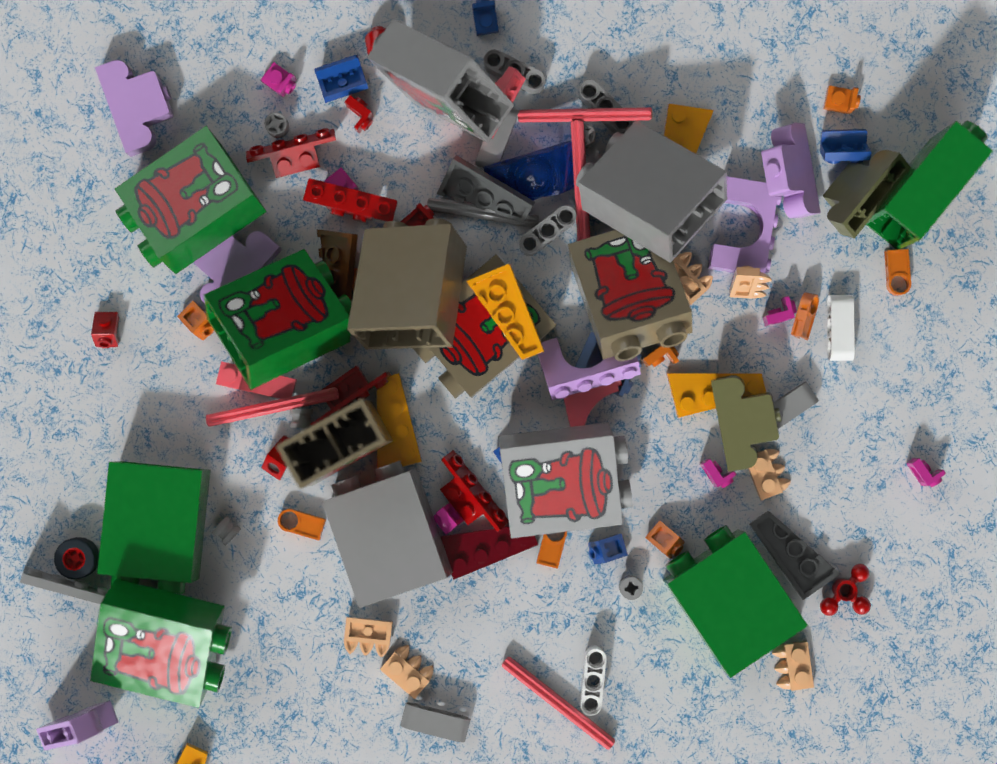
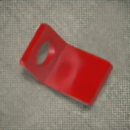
[262,435,289,480]

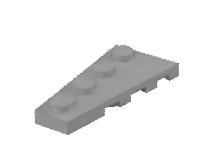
[20,566,109,604]

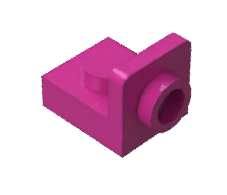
[261,62,297,98]
[324,167,359,190]
[763,296,797,327]
[906,458,946,487]
[700,459,737,488]
[433,503,464,534]

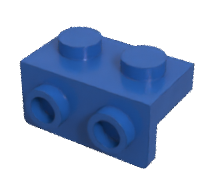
[314,55,369,103]
[820,129,871,164]

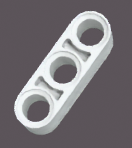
[827,295,855,361]
[580,646,607,716]

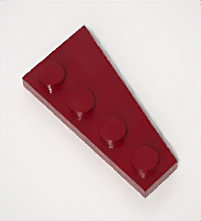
[440,526,538,580]

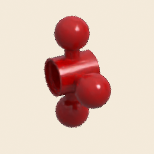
[820,564,871,616]

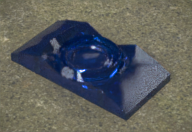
[483,140,574,200]

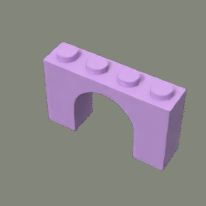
[708,176,782,273]
[537,338,641,400]

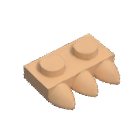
[673,252,713,305]
[729,266,772,298]
[748,449,791,501]
[344,617,393,657]
[772,641,814,691]
[380,645,433,699]

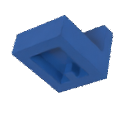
[472,0,499,36]
[588,533,628,564]

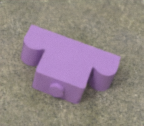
[95,60,173,157]
[761,123,821,218]
[194,231,282,304]
[36,701,119,751]

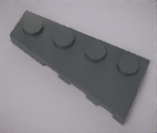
[437,155,535,223]
[749,511,841,600]

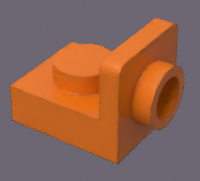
[823,85,861,115]
[177,301,214,340]
[641,345,679,367]
[645,520,685,559]

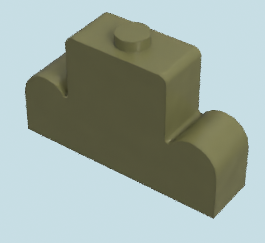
[823,150,911,239]
[711,375,781,472]

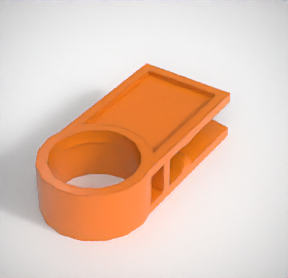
[884,249,912,296]
[791,292,819,340]
[278,509,326,541]
[536,532,567,569]

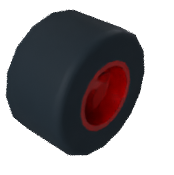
[54,537,99,580]

